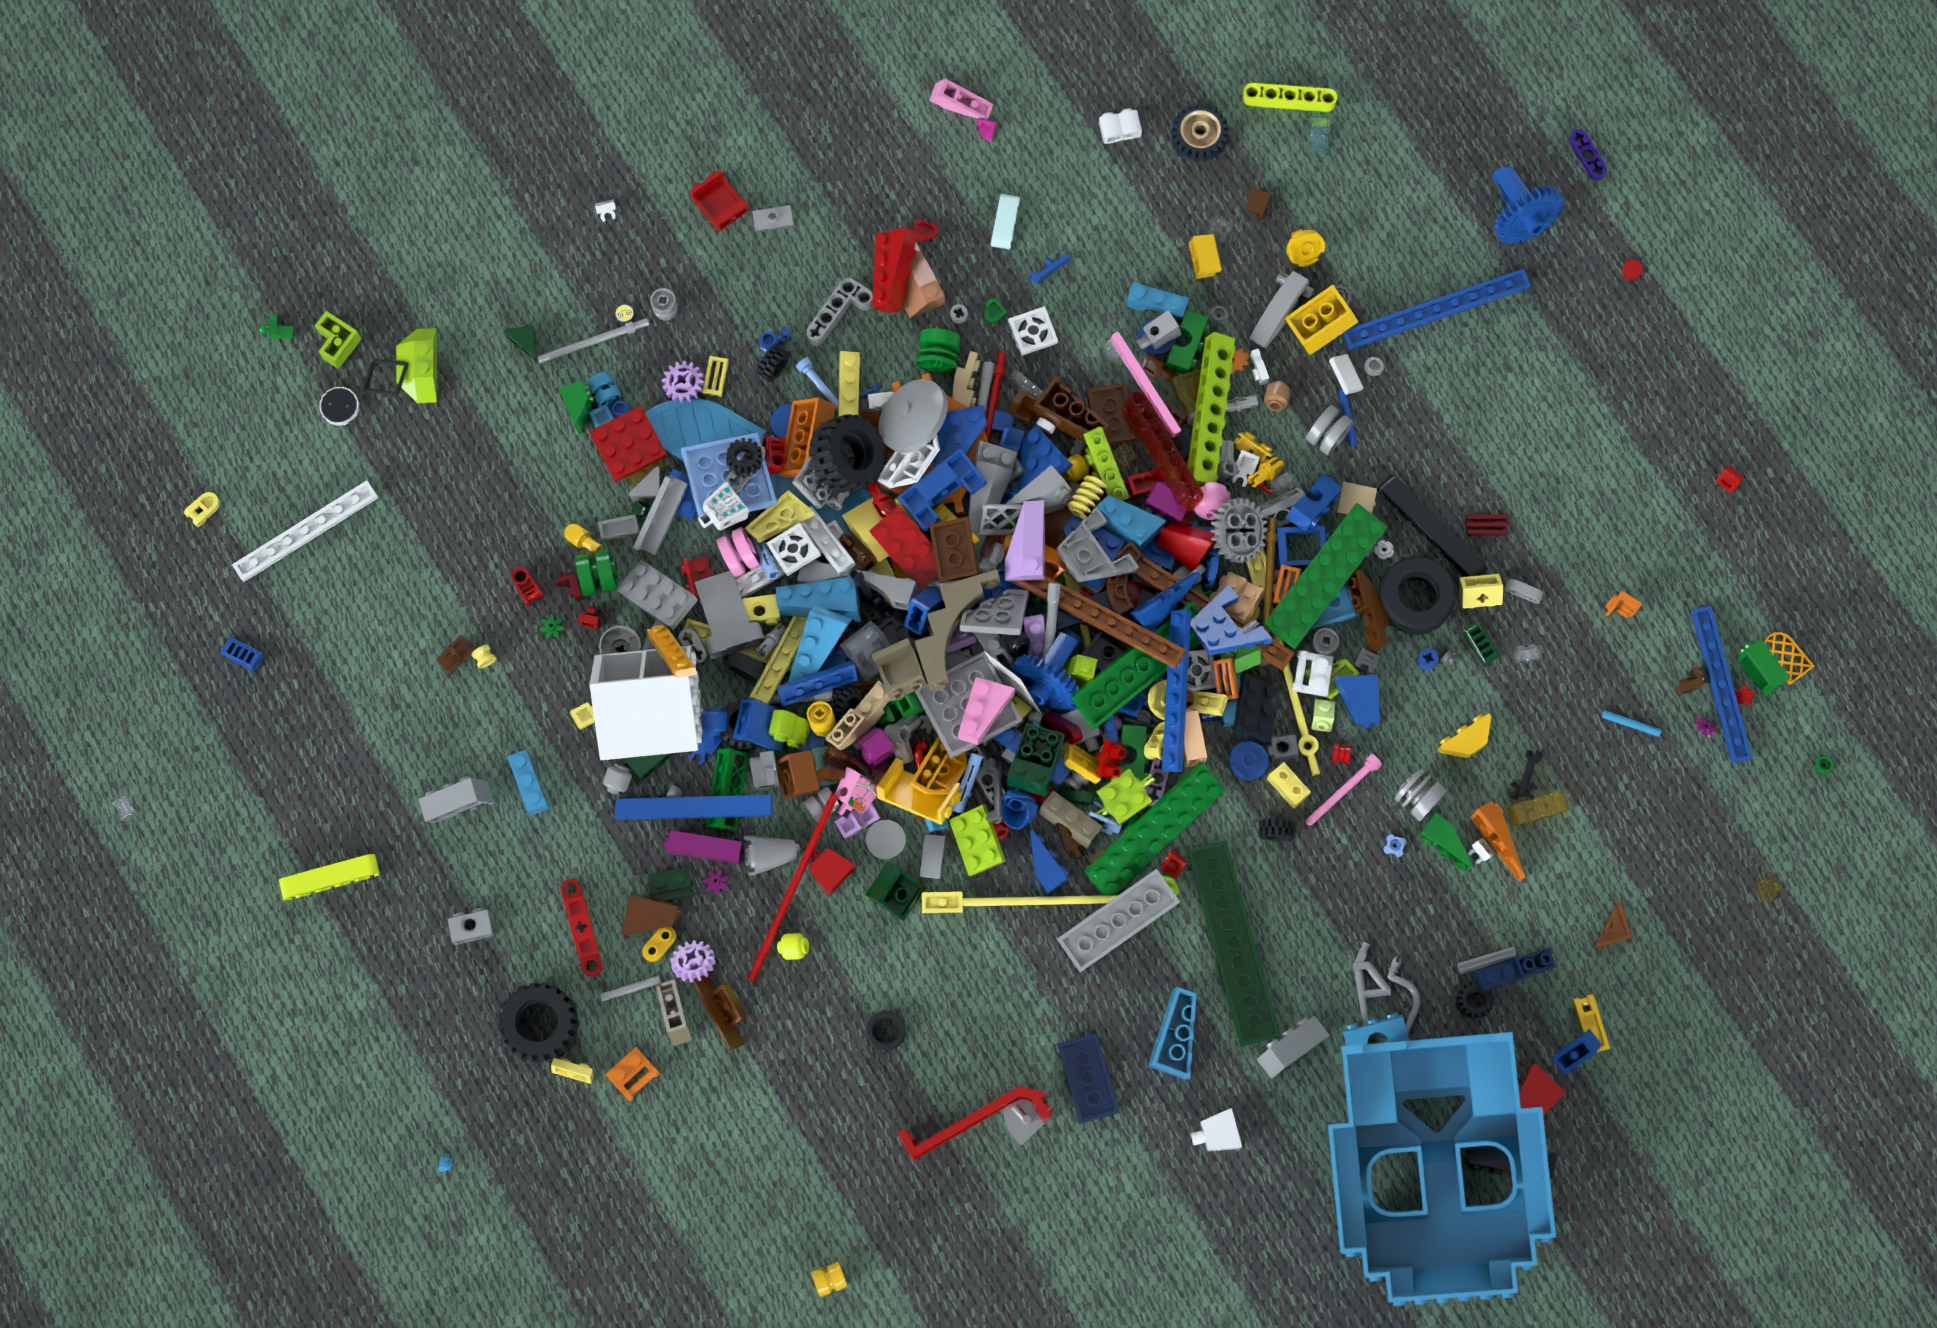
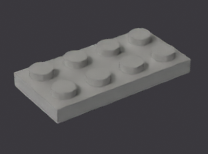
[617,560,698,630]

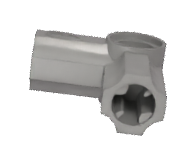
[884,715,922,764]

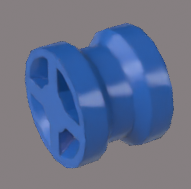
[1417,648,1439,671]

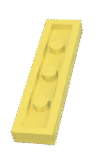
[838,351,860,417]

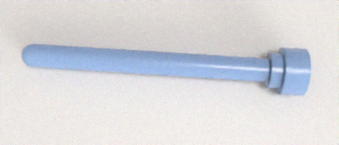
[796,357,838,412]

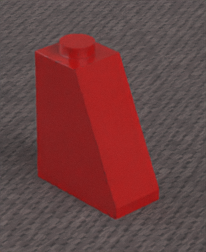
[1156,522,1216,571]

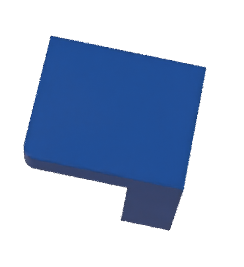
[1000,425,1025,452]

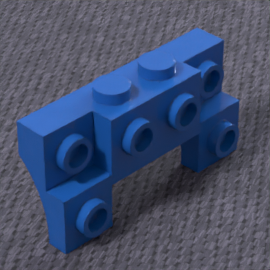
[898,449,988,532]

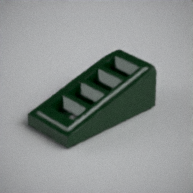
[1462,621,1501,666]

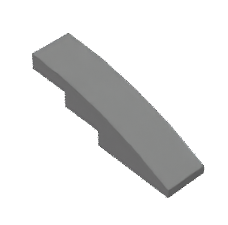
[1249,271,1310,349]

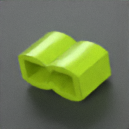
[769,710,810,748]

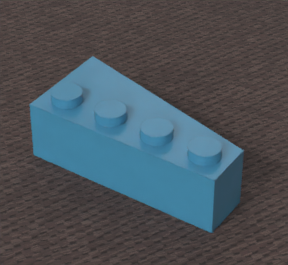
[776,577,861,622]
[788,605,852,683]
[1148,987,1197,1080]

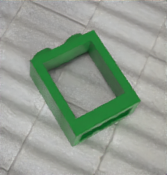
[1736,639,1791,697]

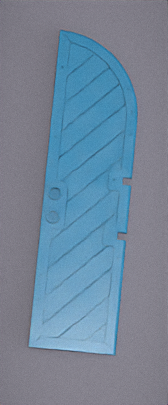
[645,398,872,536]

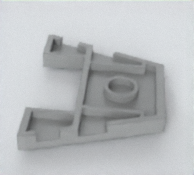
[1056,507,1139,582]

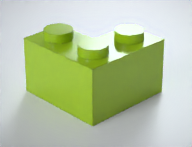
[315,311,362,369]

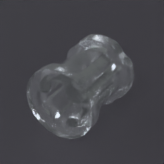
[112,795,138,822]

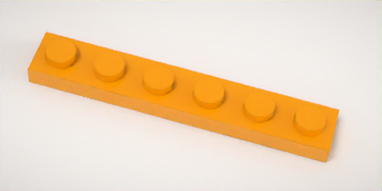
[647,625,696,679]

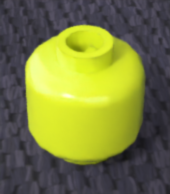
[777,933,809,960]

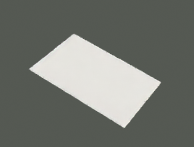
[984,651,1041,713]

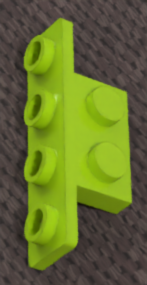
[1084,427,1129,501]

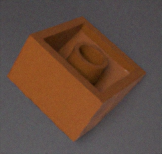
[776,750,820,800]

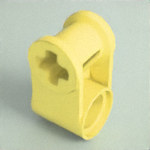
[1144,722,1165,760]

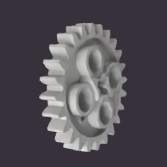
[1210,498,1268,563]

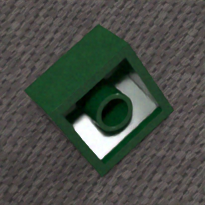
[865,861,926,921]

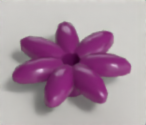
[1694,716,1717,738]
[703,869,729,895]

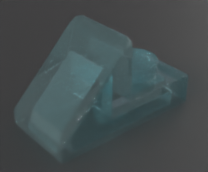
[1308,116,1331,154]

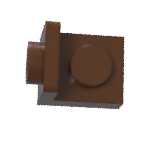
[1675,666,1705,696]

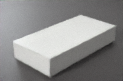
[1329,354,1363,395]

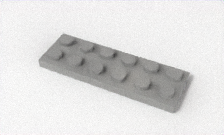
[1057,869,1180,972]

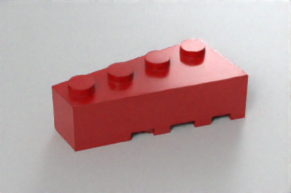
[872,227,921,314]

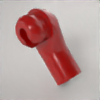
[913,740,928,770]

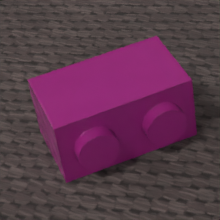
[1143,482,1192,523]

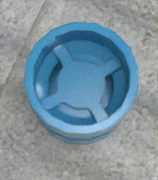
[587,371,622,407]

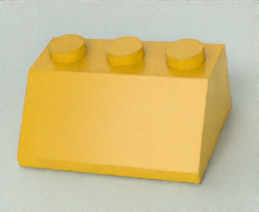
[1284,285,1358,355]

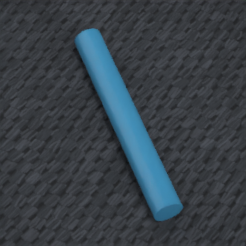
[1601,710,1661,737]

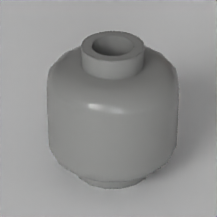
[603,763,632,795]

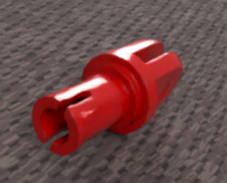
[867,481,896,519]

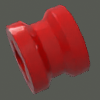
[1332,743,1351,765]
[992,819,1009,840]

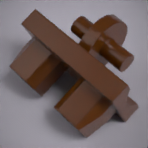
[436,635,476,675]

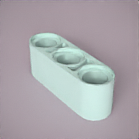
[991,193,1020,249]

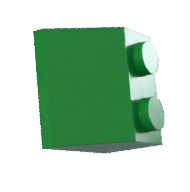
[559,380,594,435]

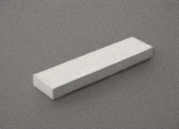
[800,506,856,576]

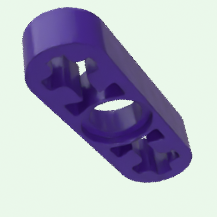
[1569,129,1607,181]

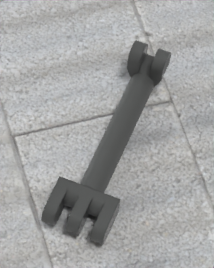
[986,757,1008,824]

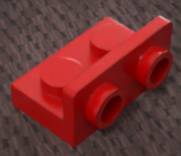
[681,556,712,599]

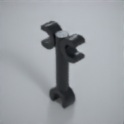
[848,568,886,611]
[1507,750,1543,800]

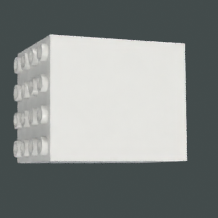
[589,646,703,760]

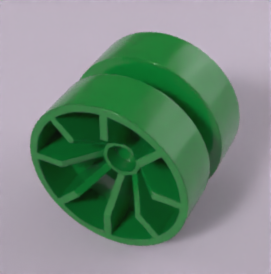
[575,549,618,597]

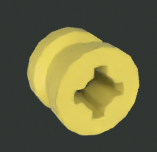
[471,645,496,669]

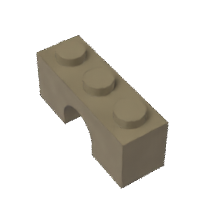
[1039,791,1102,849]

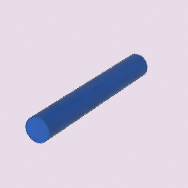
[1338,389,1357,447]

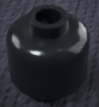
[1000,630,1030,657]

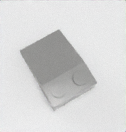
[1006,465,1075,516]

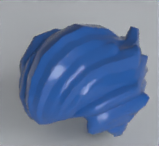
[1002,787,1038,829]

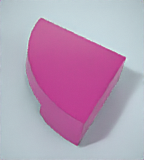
[977,118,996,142]

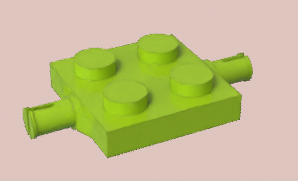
[1096,769,1155,825]

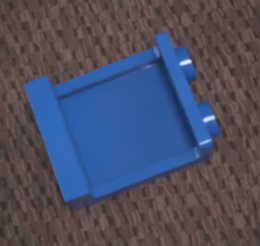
[733,699,784,752]

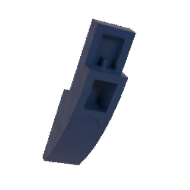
[1474,948,1556,992]

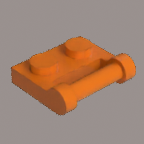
[605,1047,660,1102]

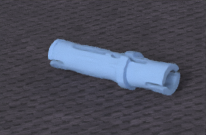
[751,537,780,580]
[953,753,983,814]

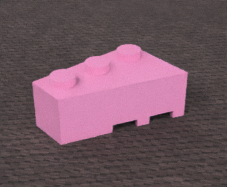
[958,677,1015,745]

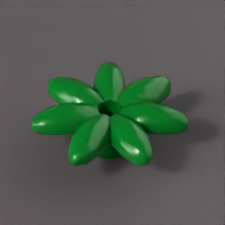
[539,614,565,639]

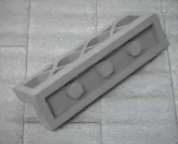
[633,475,689,555]
[1230,487,1306,541]

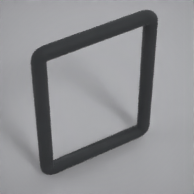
[363,359,408,395]

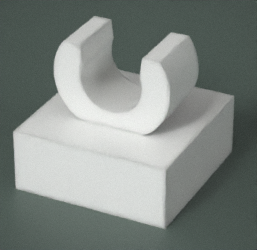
[595,199,616,222]
[1468,838,1496,864]

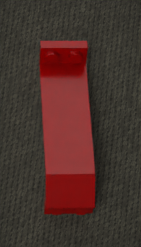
[898,1086,1052,1161]

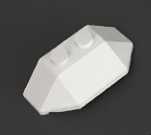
[877,434,940,488]

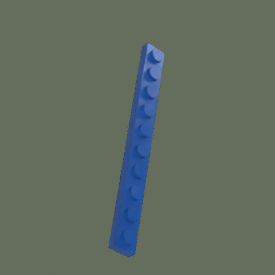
[1342,269,1531,351]

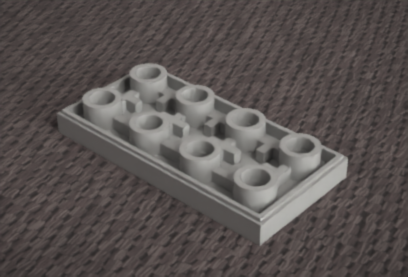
[792,438,854,509]

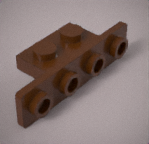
[692,975,747,1051]

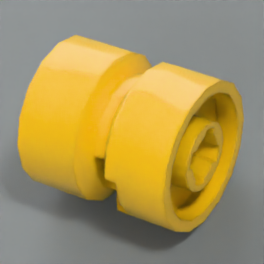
[807,701,836,737]
[811,1261,848,1297]

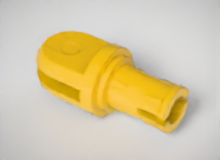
[1247,457,1284,487]
[564,524,603,555]

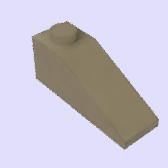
[655,979,692,1046]

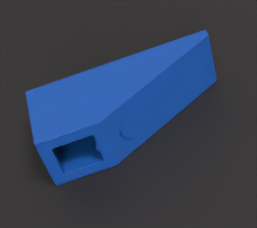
[1030,829,1068,895]

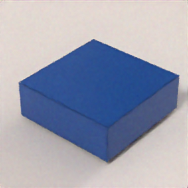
[992,410,1014,432]

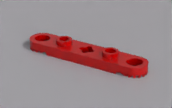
[560,879,603,977]

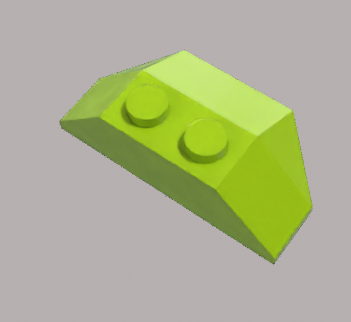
[396,328,437,403]

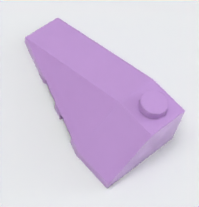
[1005,501,1045,581]

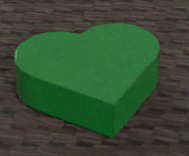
[984,298,1008,324]

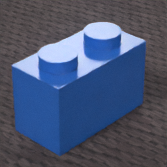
[1552,1029,1602,1074]

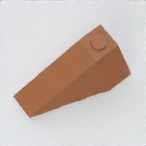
[903,243,945,319]

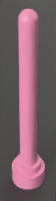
[1306,754,1383,826]

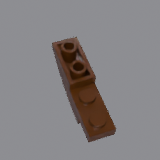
[1348,570,1390,651]

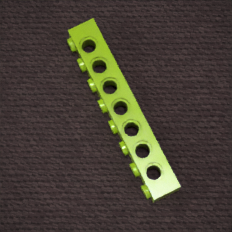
[1185,332,1236,488]

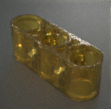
[1508,791,1569,827]

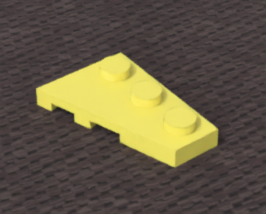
[745,490,815,543]

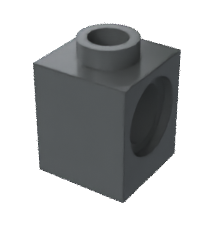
[1267,734,1299,761]

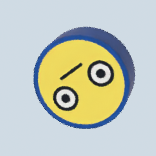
[615,304,635,324]

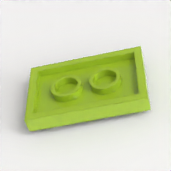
[949,805,1006,876]

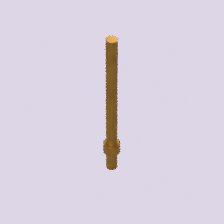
[1263,518,1278,634]

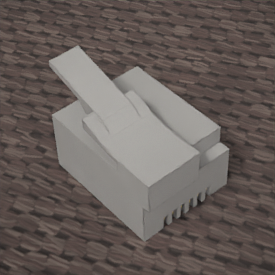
[749,750,780,790]

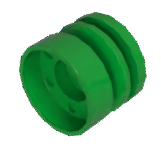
[916,328,960,374]

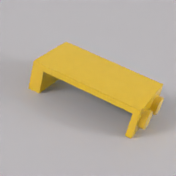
[877,758,962,825]

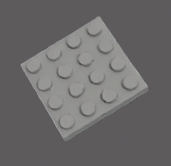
[914,652,1022,759]

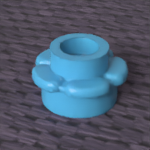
[438,1154,453,1174]

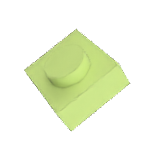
[1311,699,1335,732]

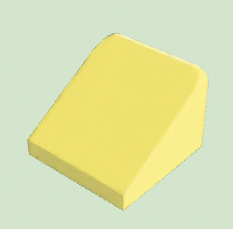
[869,559,895,576]

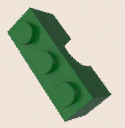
[1166,310,1210,375]
[1120,725,1150,781]

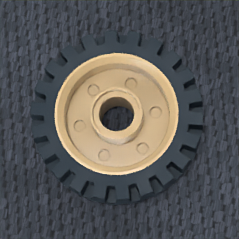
[1172,103,1229,162]

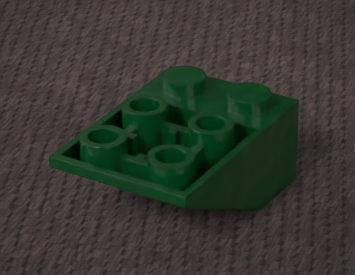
[1008,723,1065,797]

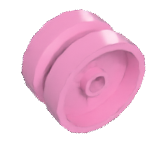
[716,527,760,578]

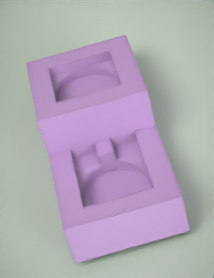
[835,802,882,839]

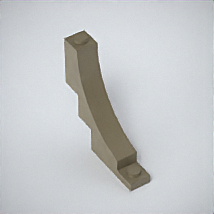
[915,569,1000,691]

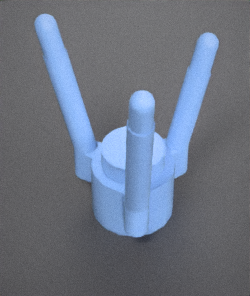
[1089,799,1122,835]

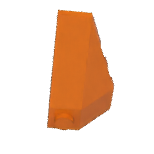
[1470,801,1525,882]

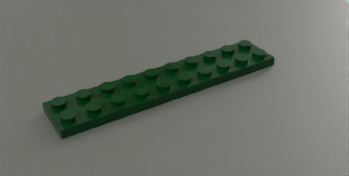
[1187,840,1280,1047]

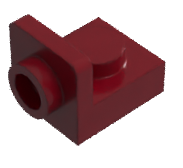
[556,573,585,602]

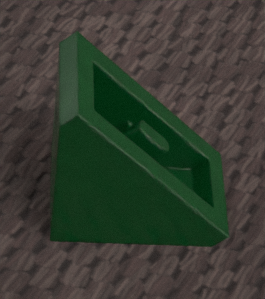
[503,326,537,361]

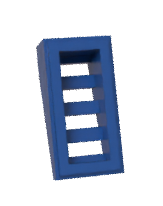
[220,637,265,672]

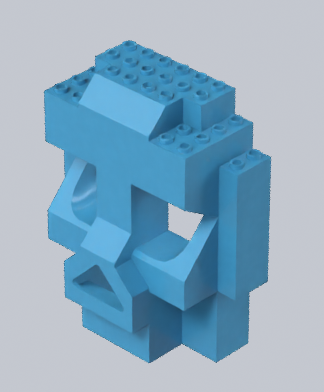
[1328,1032,1556,1306]

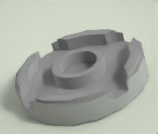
[866,820,906,860]

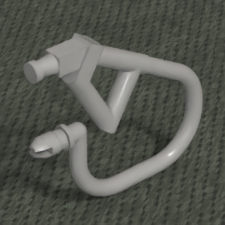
[1352,942,1420,1043]

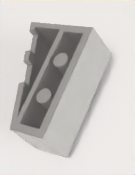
[1257,1016,1330,1079]

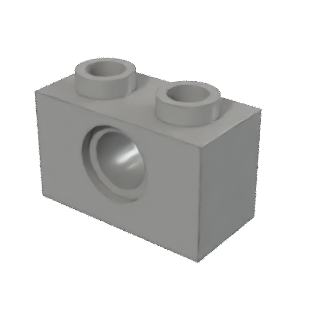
[448,908,495,945]

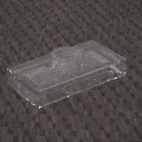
[1010,370,1043,399]

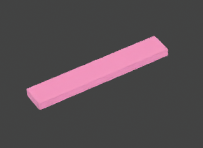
[1110,331,1181,437]

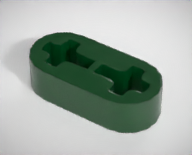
[1057,790,1094,805]

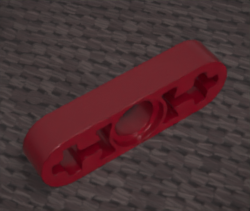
[1041,711,1083,745]

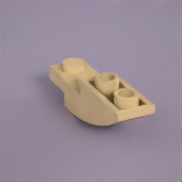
[953,351,980,407]
[825,681,890,750]

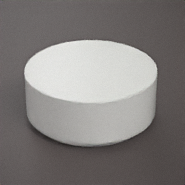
[1036,418,1056,434]

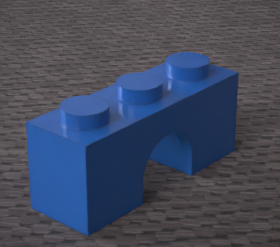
[1286,474,1342,532]

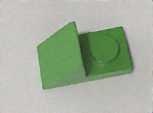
[1220,646,1262,673]

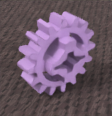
[662,361,705,404]
[670,940,716,982]

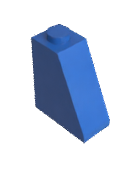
[904,586,945,636]
[1333,675,1380,728]

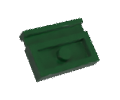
[648,867,693,901]

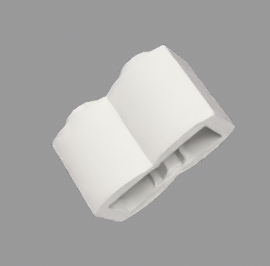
[1099,109,1142,144]

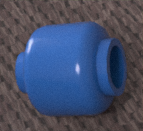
[701,707,727,736]

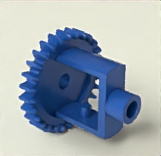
[1492,166,1565,245]
[1009,631,1083,713]

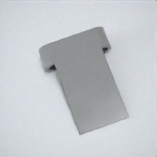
[694,571,765,659]

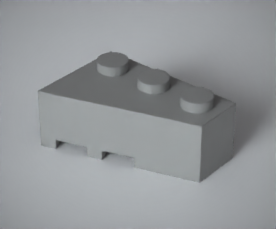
[419,776,495,823]

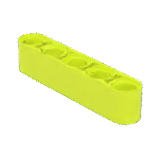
[1242,83,1337,112]
[279,854,380,900]

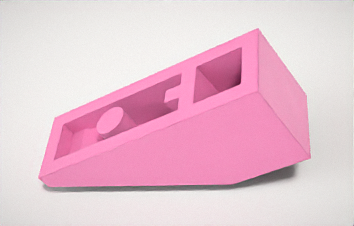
[930,78,993,120]

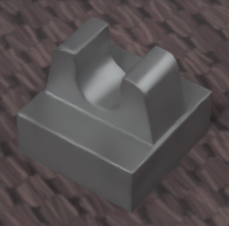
[1354,648,1380,675]

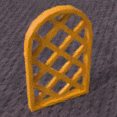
[1764,632,1815,685]

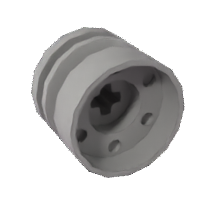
[599,625,642,655]
[1394,768,1448,822]

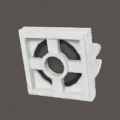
[1008,306,1058,356]
[766,522,821,576]

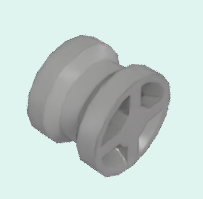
[1064,770,1089,791]

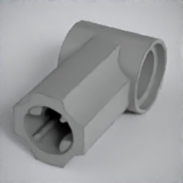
[1217,440,1238,481]

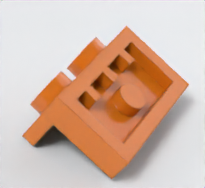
[1605,591,1642,618]

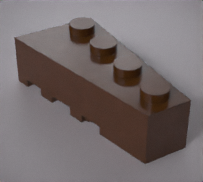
[1033,376,1112,444]

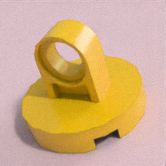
[1286,229,1325,267]

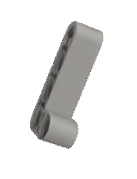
[806,278,873,346]

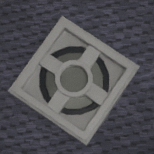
[1187,649,1216,692]

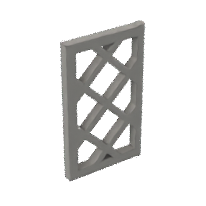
[977,504,1023,535]

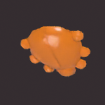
[1231,349,1250,374]

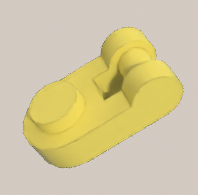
[184,492,220,527]

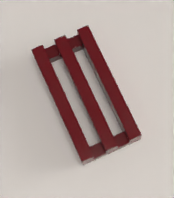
[1466,515,1507,536]

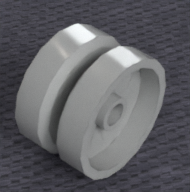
[1306,405,1354,456]

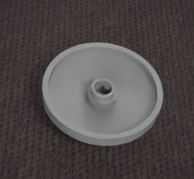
[878,379,948,453]

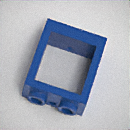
[1276,525,1329,571]

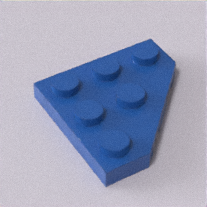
[933,405,987,466]
[1018,425,1073,492]
[1063,514,1125,590]

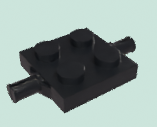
[875,607,931,657]

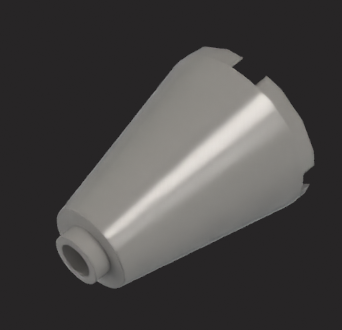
[743,835,800,876]

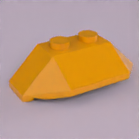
[909,736,968,795]

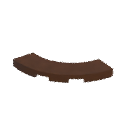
[1106,541,1143,616]

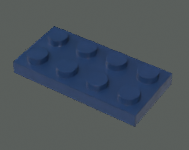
[1057,1033,1119,1124]

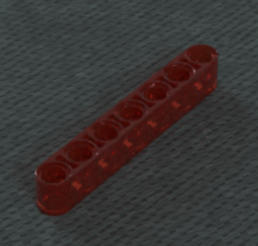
[1123,391,1204,512]

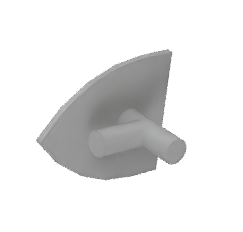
[1003,1099,1046,1145]

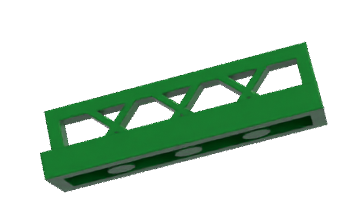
[706,748,749,832]

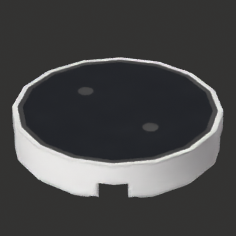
[320,387,359,426]

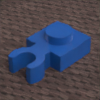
[690,731,723,766]

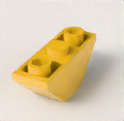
[1438,713,1491,758]

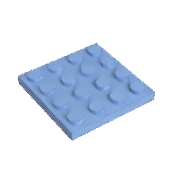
[681,433,777,518]

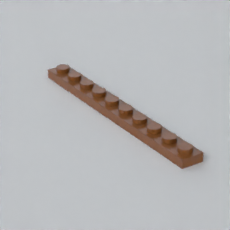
[1130,557,1294,671]
[1010,576,1186,669]

